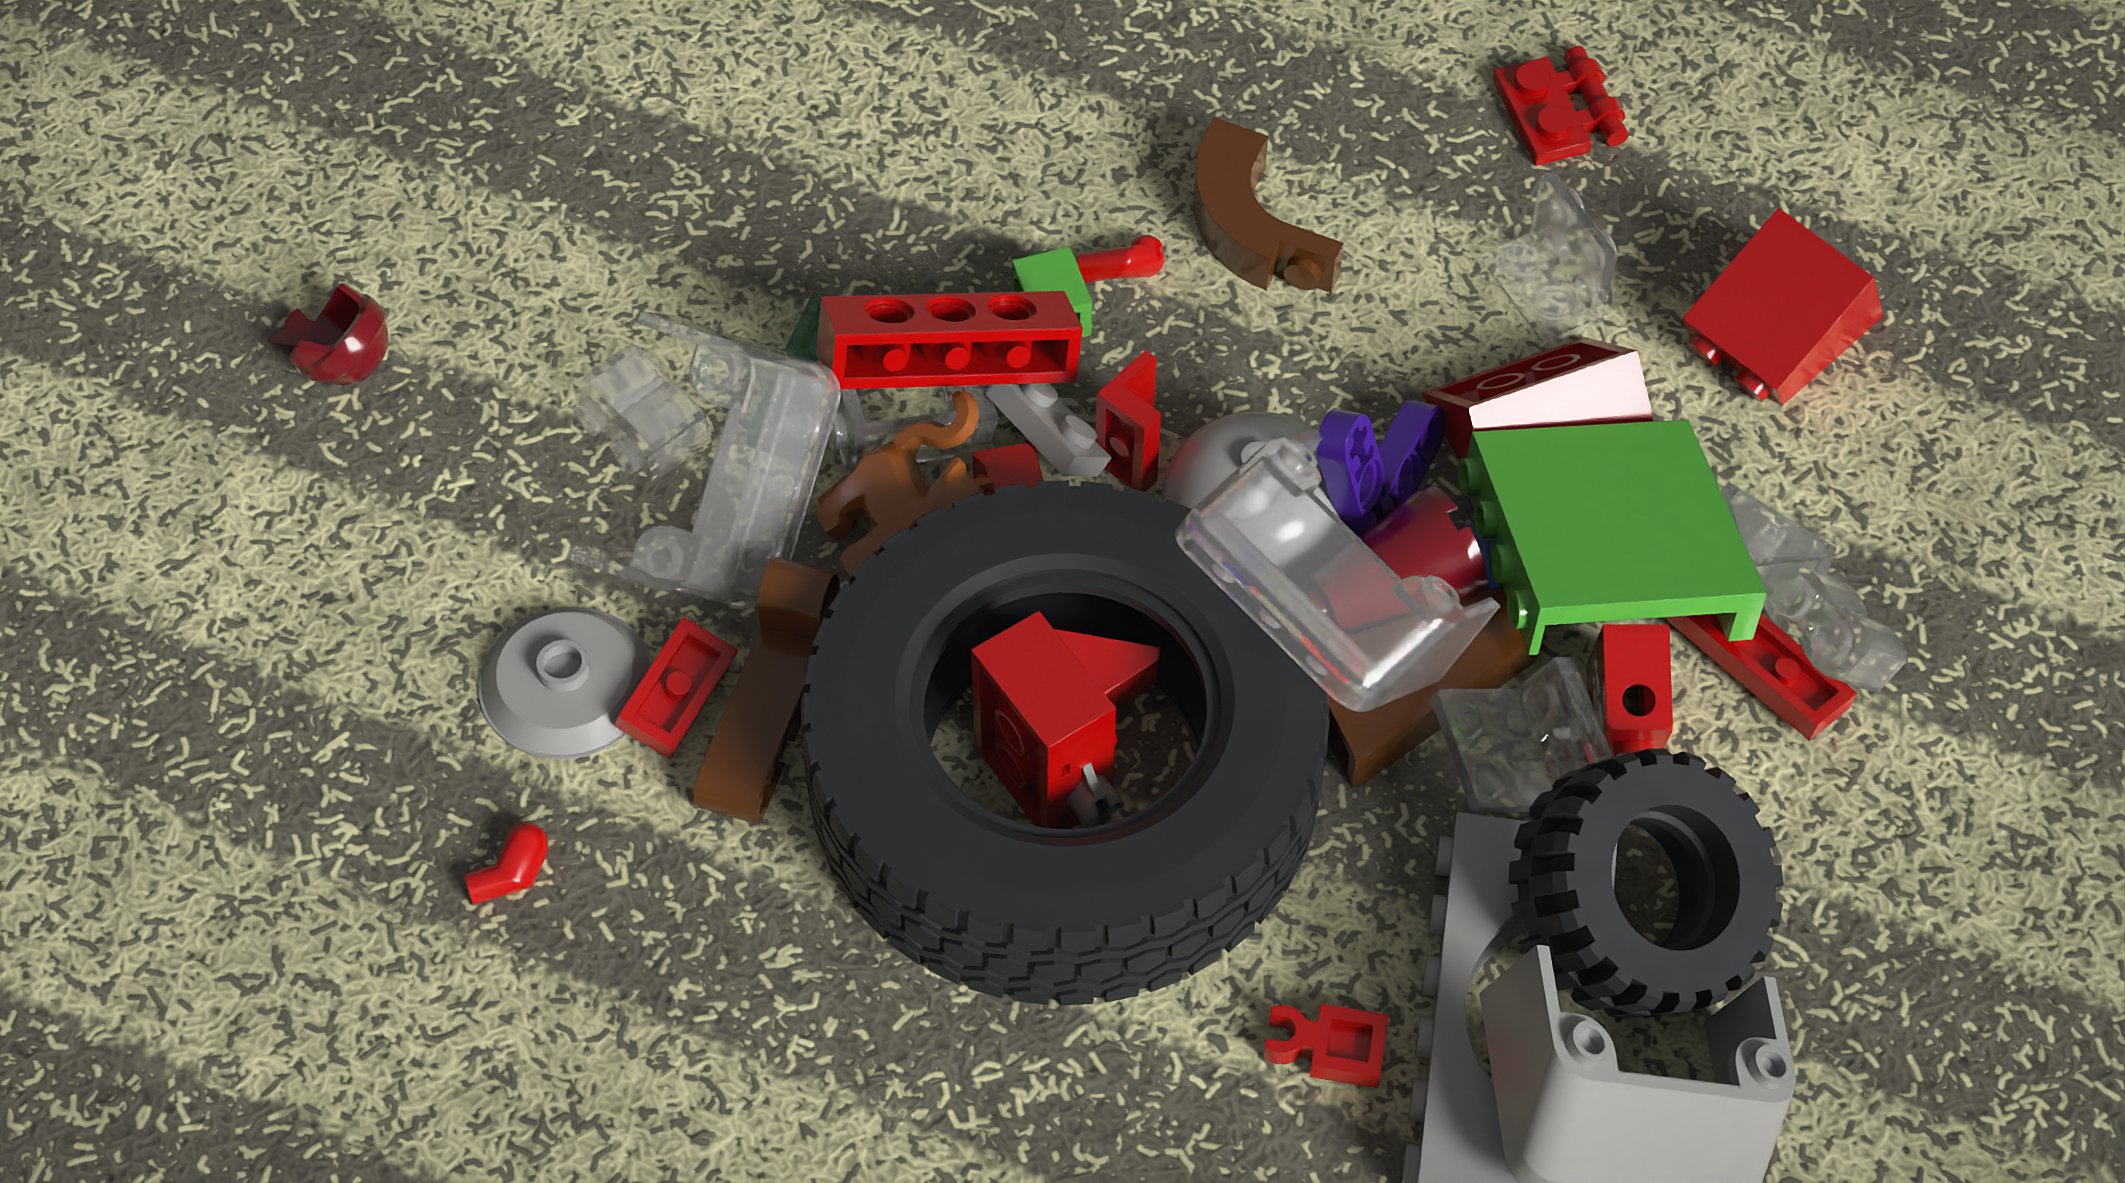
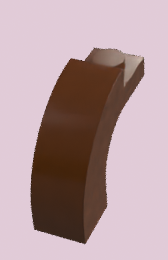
[1193,117,1344,293]

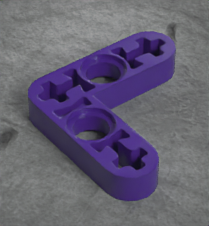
[1316,400,1445,546]

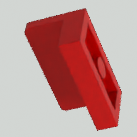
[1095,350,1161,492]

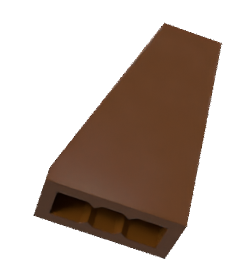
[1318,585,1545,788]

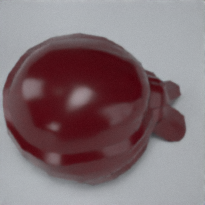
[268,283,389,386]

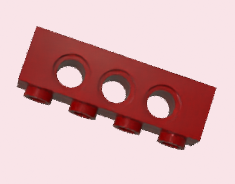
[816,291,1083,390]

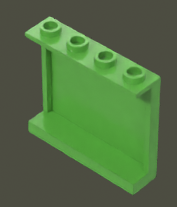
[1458,420,1767,655]

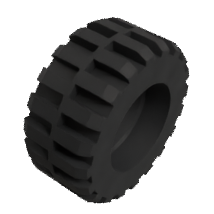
[1508,748,1783,1019]

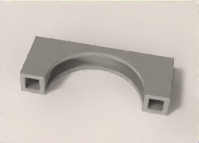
[1401,812,1618,1183]

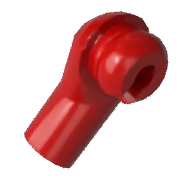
[1077,235,1165,283]

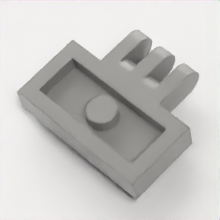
[986,383,1112,477]

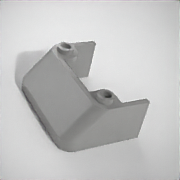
[1479,945,1796,1183]

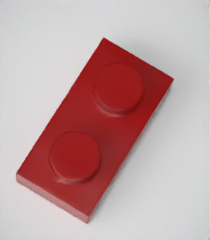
[614,616,739,759]

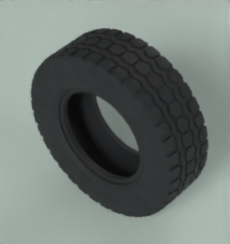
[801,480,1329,1005]

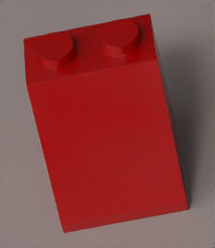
[1682,207,1883,406]

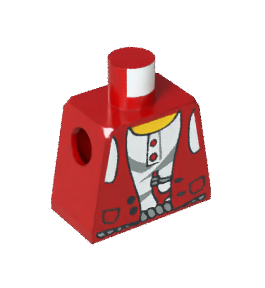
[1586,624,1673,758]

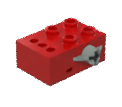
[971,611,1124,829]

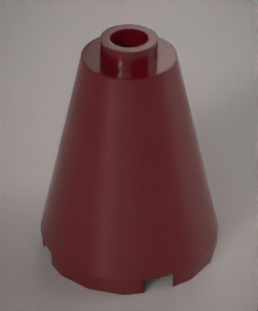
[1301,485,1489,637]

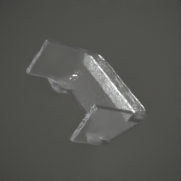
[567,311,841,608]
[1175,429,1500,712]

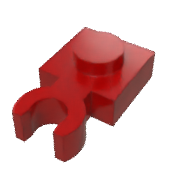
[1263,1004,1389,1088]

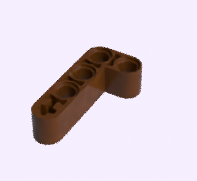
[694,556,840,825]

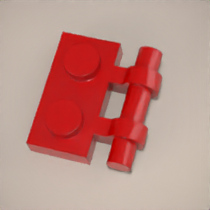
[1493,45,1629,166]

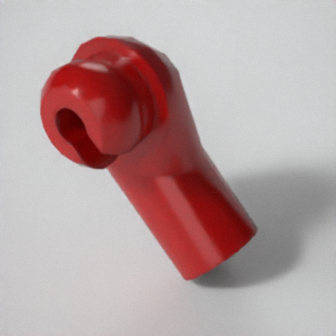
[464,821,548,905]

